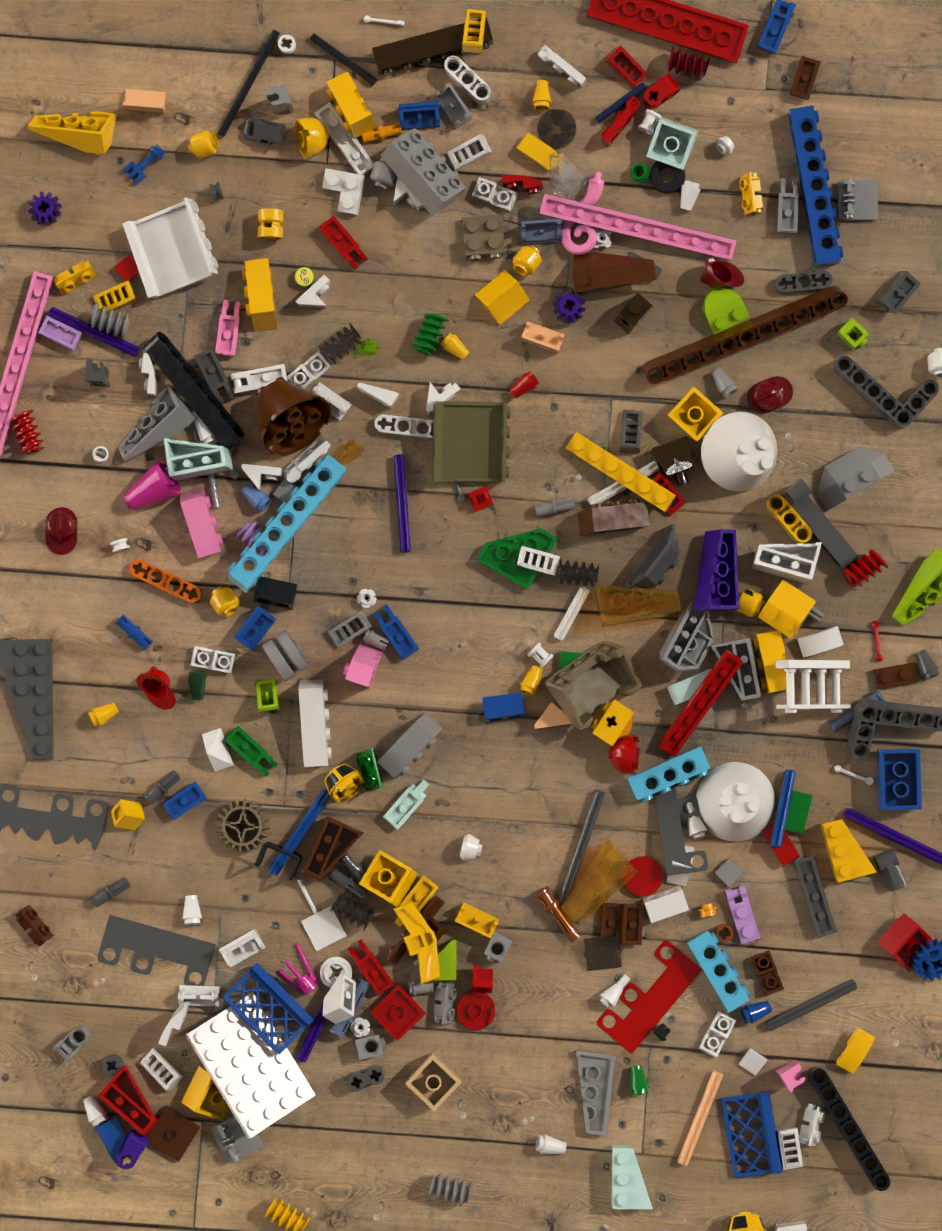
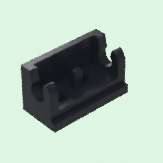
[253,576,297,610]

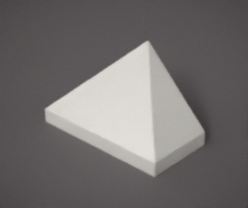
[202,728,234,772]

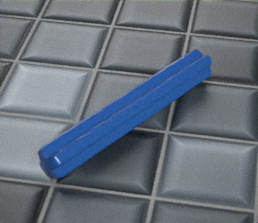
[770,770,795,848]

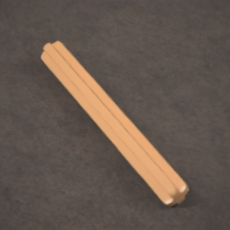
[677,1071,723,1166]

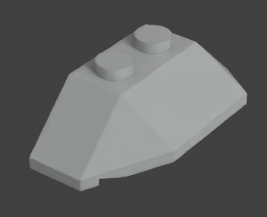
[817,446,895,511]
[659,600,714,671]

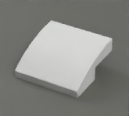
[158,1000,190,1046]

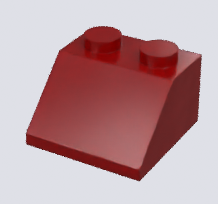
[877,913,934,972]

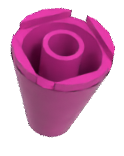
[124,460,181,510]

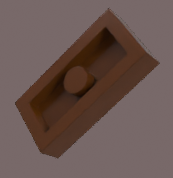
[790,56,821,100]
[873,662,917,689]

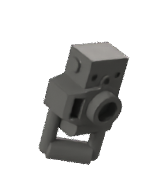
[243,118,286,146]

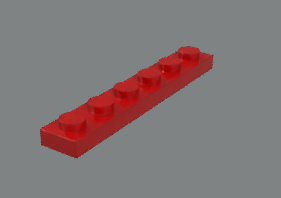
[657,650,743,757]

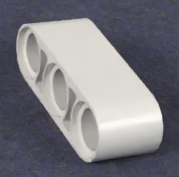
[444,56,491,105]

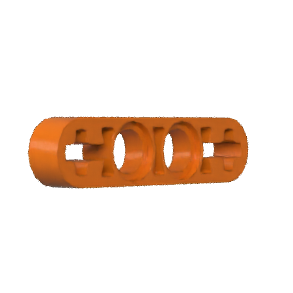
[129,559,202,603]

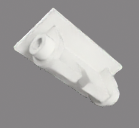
[311,382,352,421]
[178,985,220,1007]
[799,1103,826,1146]

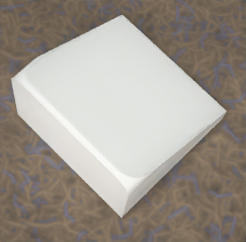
[739,1048,767,1076]

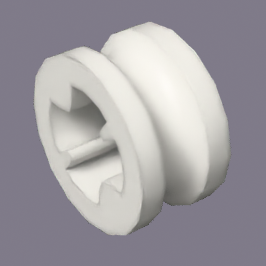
[278,35,296,54]
[110,538,130,553]

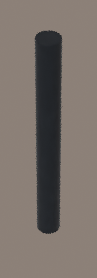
[310,33,378,86]

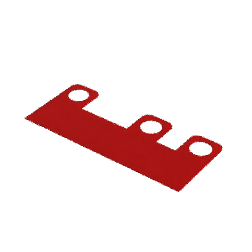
[597,941,702,1054]

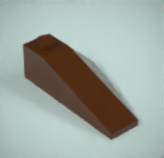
[572,252,657,295]

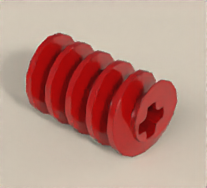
[10,410,45,454]
[843,549,888,591]

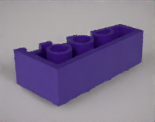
[693,529,739,611]

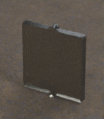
[583,935,622,971]

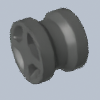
[102,1054,123,1076]

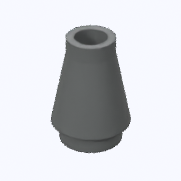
[915,649,940,680]

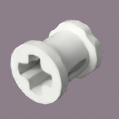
[637,109,662,135]
[528,642,554,669]

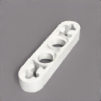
[375,415,433,439]

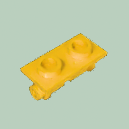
[739,172,763,216]
[53,260,97,295]

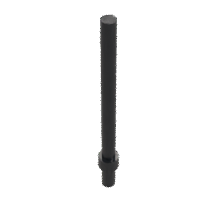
[217,29,280,137]

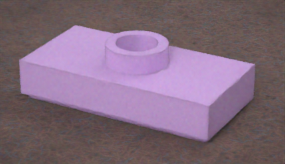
[38,315,83,351]

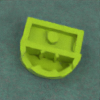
[702,287,750,334]

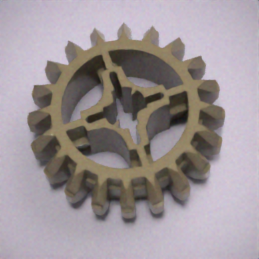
[216,799,270,853]

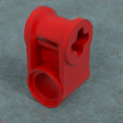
[643,73,681,110]

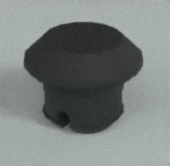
[653,1023,670,1041]

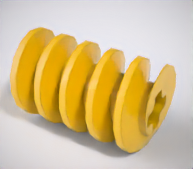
[264,1196,310,1231]

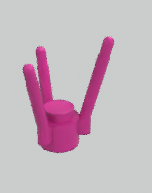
[278,943,317,995]

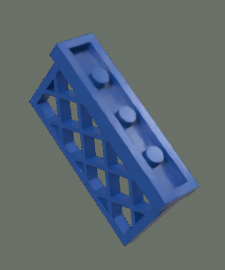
[222,963,314,1055]
[721,1090,783,1178]

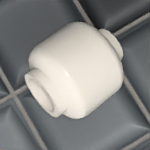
[927,348,942,379]

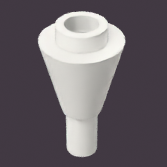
[685,802,708,839]
[599,974,631,1008]

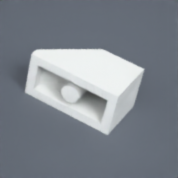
[323,973,356,1024]

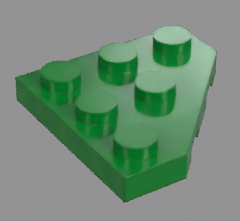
[476,528,558,590]

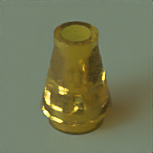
[334,439,363,465]

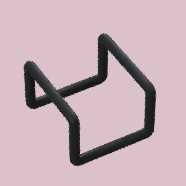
[255,842,302,880]

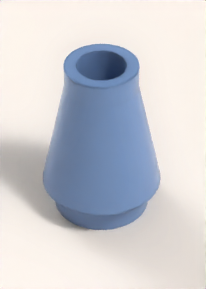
[241,484,271,512]

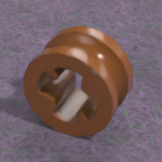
[715,924,733,942]

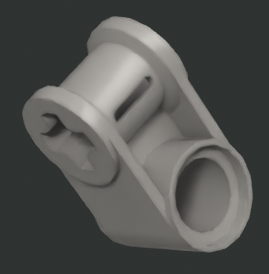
[52,1025,90,1063]

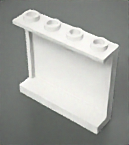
[122,198,218,299]

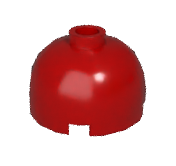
[609,735,640,775]

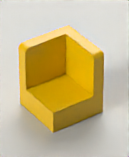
[111,799,145,830]

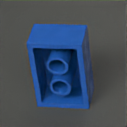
[877,749,922,810]

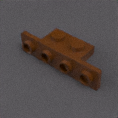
[386,896,447,964]

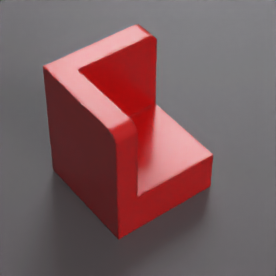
[472,964,493,993]

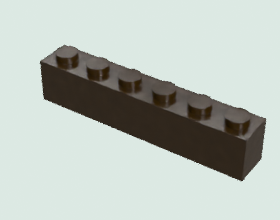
[372,17,493,76]

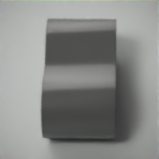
[348,1064,385,1092]

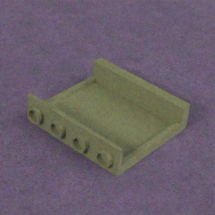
[432,401,510,483]

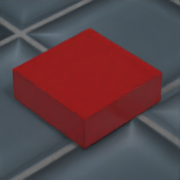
[114,255,139,282]

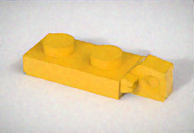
[394,875,439,927]

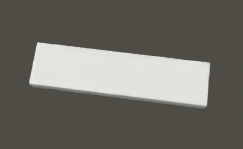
[314,102,374,175]

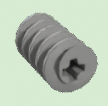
[87,303,130,339]
[428,1173,473,1207]

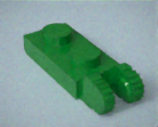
[225,726,278,777]

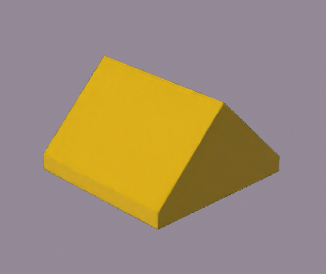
[475,270,530,325]
[667,387,723,442]

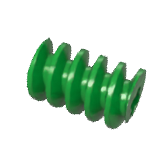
[412,313,449,357]

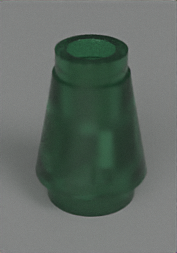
[187,670,207,700]

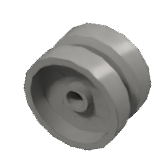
[262,630,309,682]

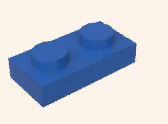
[163,781,207,820]

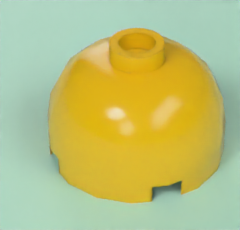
[294,117,329,158]

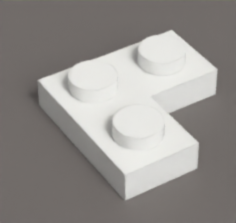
[322,168,365,215]

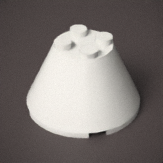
[701,412,777,491]
[696,762,775,842]

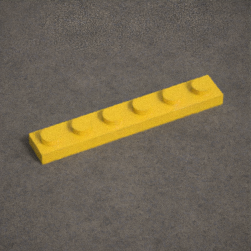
[566,432,676,513]

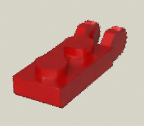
[319,215,368,270]
[348,939,395,996]

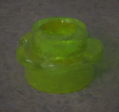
[361,338,380,355]

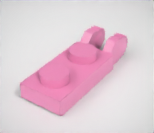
[215,300,241,357]

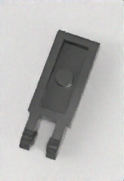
[194,348,235,405]

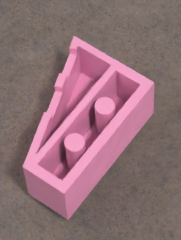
[180,487,224,558]
[343,643,383,688]

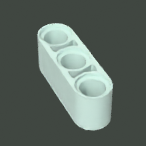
[667,668,712,706]

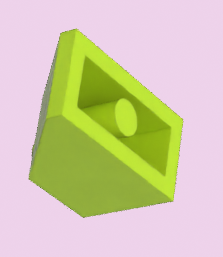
[435,939,457,980]

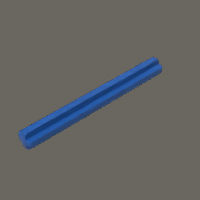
[269,789,330,875]

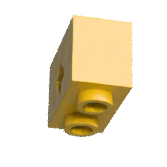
[591,700,634,746]

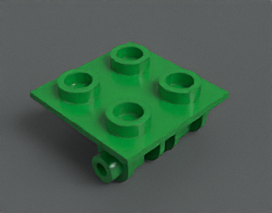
[356,748,383,791]

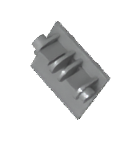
[838,178,878,220]
[211,1116,264,1164]

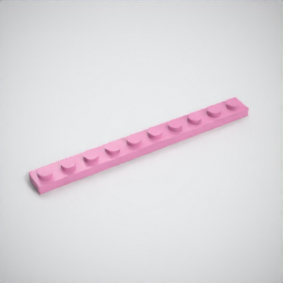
[539,193,737,260]
[0,271,54,460]

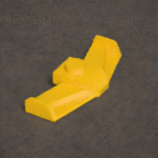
[393,902,440,985]

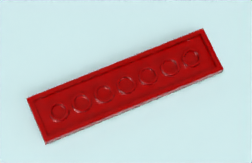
[586,0,749,64]

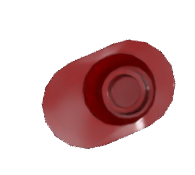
[136,666,176,710]

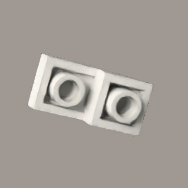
[472,177,518,212]
[287,351,332,389]
[139,353,157,396]
[797,626,844,658]
[190,646,235,673]
[698,1011,736,1058]

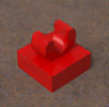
[468,486,493,512]

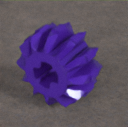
[28,192,62,226]
[552,290,586,324]

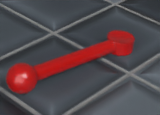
[871,621,883,662]

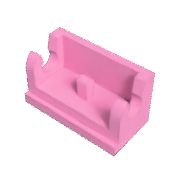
[776,1059,805,1092]

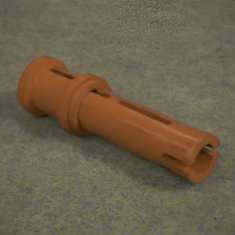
[534,886,581,943]

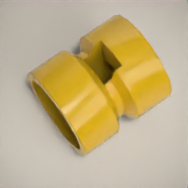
[257,208,284,241]

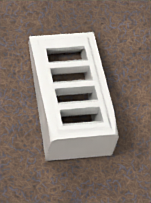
[446,134,492,170]
[357,383,399,409]
[516,546,560,576]
[139,1048,183,1091]
[776,1126,803,1170]

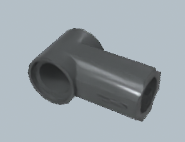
[874,849,906,892]

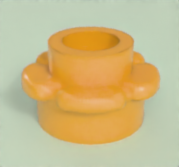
[698,904,717,918]

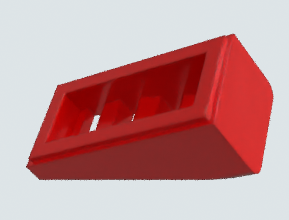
[604,45,648,88]
[652,472,686,515]

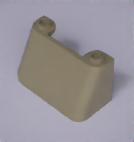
[546,641,642,730]

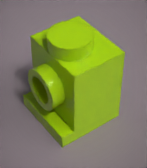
[836,318,869,350]

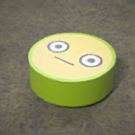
[294,267,315,288]

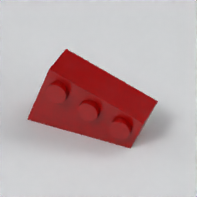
[98,1065,159,1136]

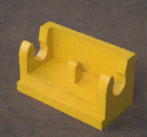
[455,902,499,938]

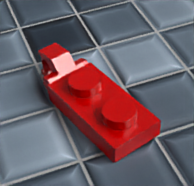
[601,96,642,147]

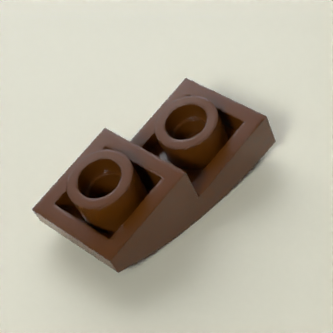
[751,950,784,997]

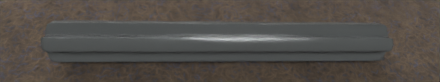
[765,979,857,1031]

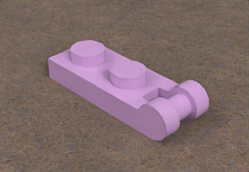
[725,884,760,944]

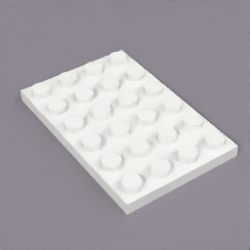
[185,992,315,1139]

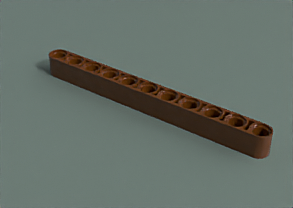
[642,286,848,384]

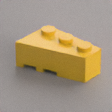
[326,71,375,139]
[752,630,786,694]
[820,819,877,883]

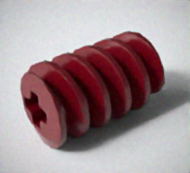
[667,46,711,81]

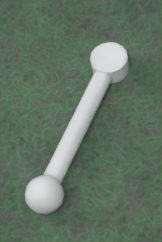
[364,15,405,26]
[834,765,874,785]

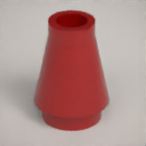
[509,371,539,399]

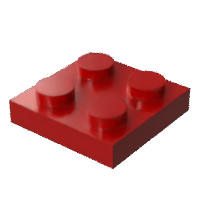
[370,984,426,1041]

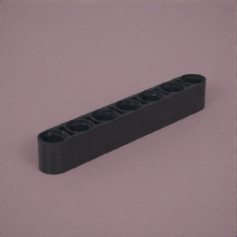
[144,332,244,449]
[808,1066,891,1191]

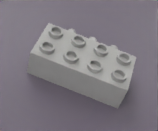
[380,128,466,215]

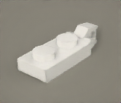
[538,45,586,87]

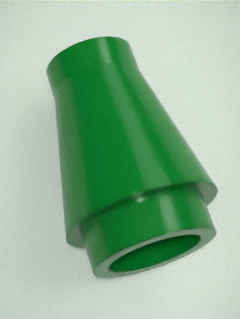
[630,1065,649,1096]

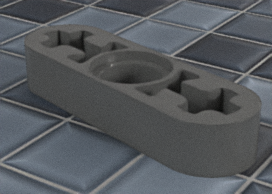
[774,271,833,294]

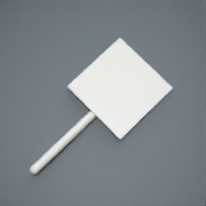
[298,879,347,951]

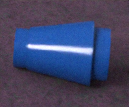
[741,1001,772,1024]

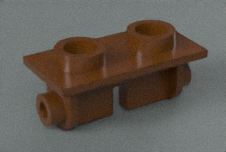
[15,905,54,947]

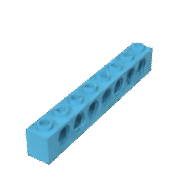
[228,454,347,593]

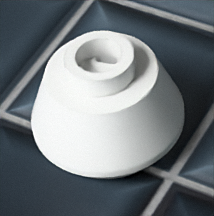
[460,834,483,861]

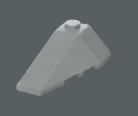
[118,385,195,461]

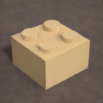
[405,1052,462,1112]

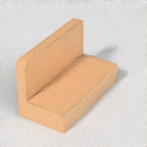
[123,89,166,113]

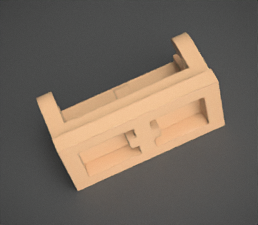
[521,322,565,353]

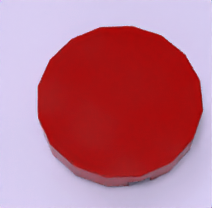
[623,856,663,896]
[456,991,495,1031]

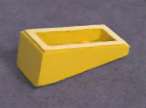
[462,9,486,53]
[93,281,137,312]

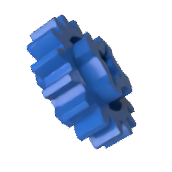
[912,938,942,981]

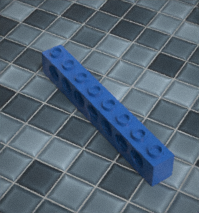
[788,105,843,268]

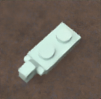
[383,779,430,830]

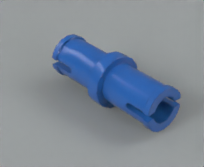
[115,614,153,650]

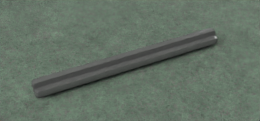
[558,790,605,904]

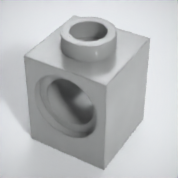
[484,931,512,964]
[355,1033,386,1060]

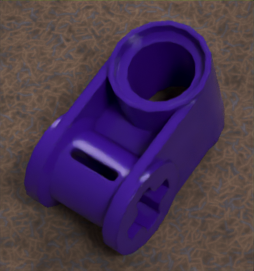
[116,1129,149,1169]

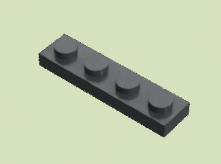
[794,855,837,938]

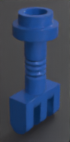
[123,144,165,185]

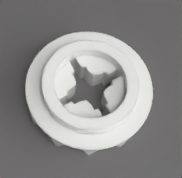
[320,957,352,988]

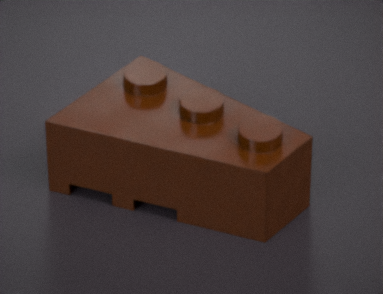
[303,816,364,880]

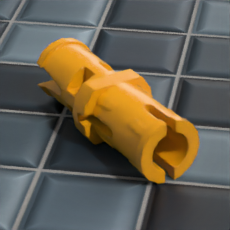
[362,122,402,144]

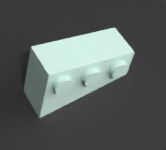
[164,438,233,481]
[611,1145,653,1209]

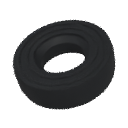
[650,161,685,193]

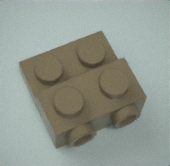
[462,214,505,261]

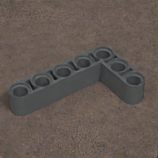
[833,356,939,429]
[781,479,858,570]
[847,699,942,760]

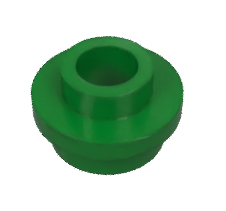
[630,163,650,183]

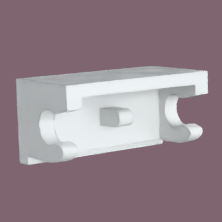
[642,885,689,923]
[219,929,266,967]

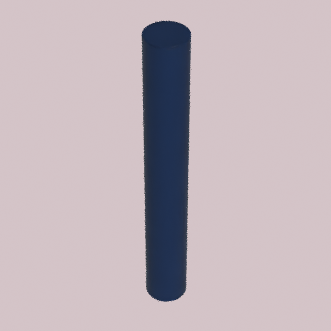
[595,82,647,124]

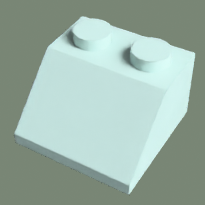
[646,117,699,170]

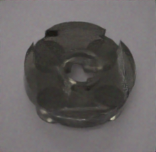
[537,109,577,150]

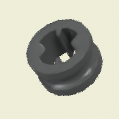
[209,182,224,202]

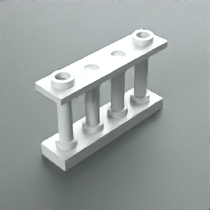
[776,660,851,713]

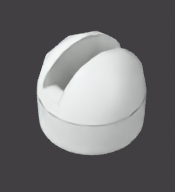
[93,446,109,463]

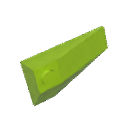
[892,547,942,626]

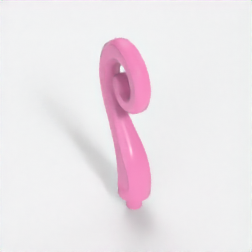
[561,172,604,255]

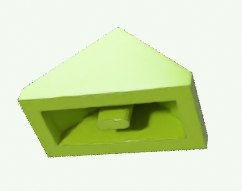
[256,679,280,712]

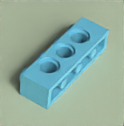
[627,746,710,803]
[686,930,750,1012]

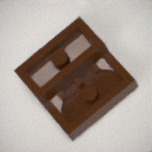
[599,902,644,945]

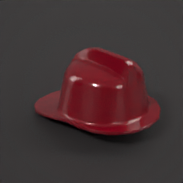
[700,258,744,290]
[747,376,793,414]
[45,507,77,555]

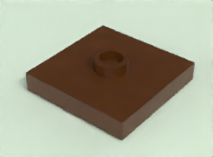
[147,1105,201,1161]

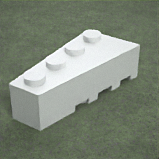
[298,679,332,767]

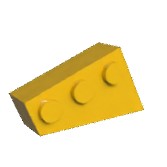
[242,258,278,332]

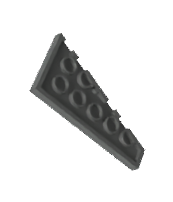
[0,639,54,759]

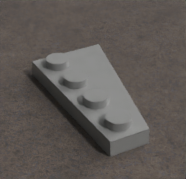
[576,1050,616,1136]

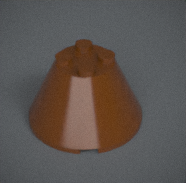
[256,377,332,456]

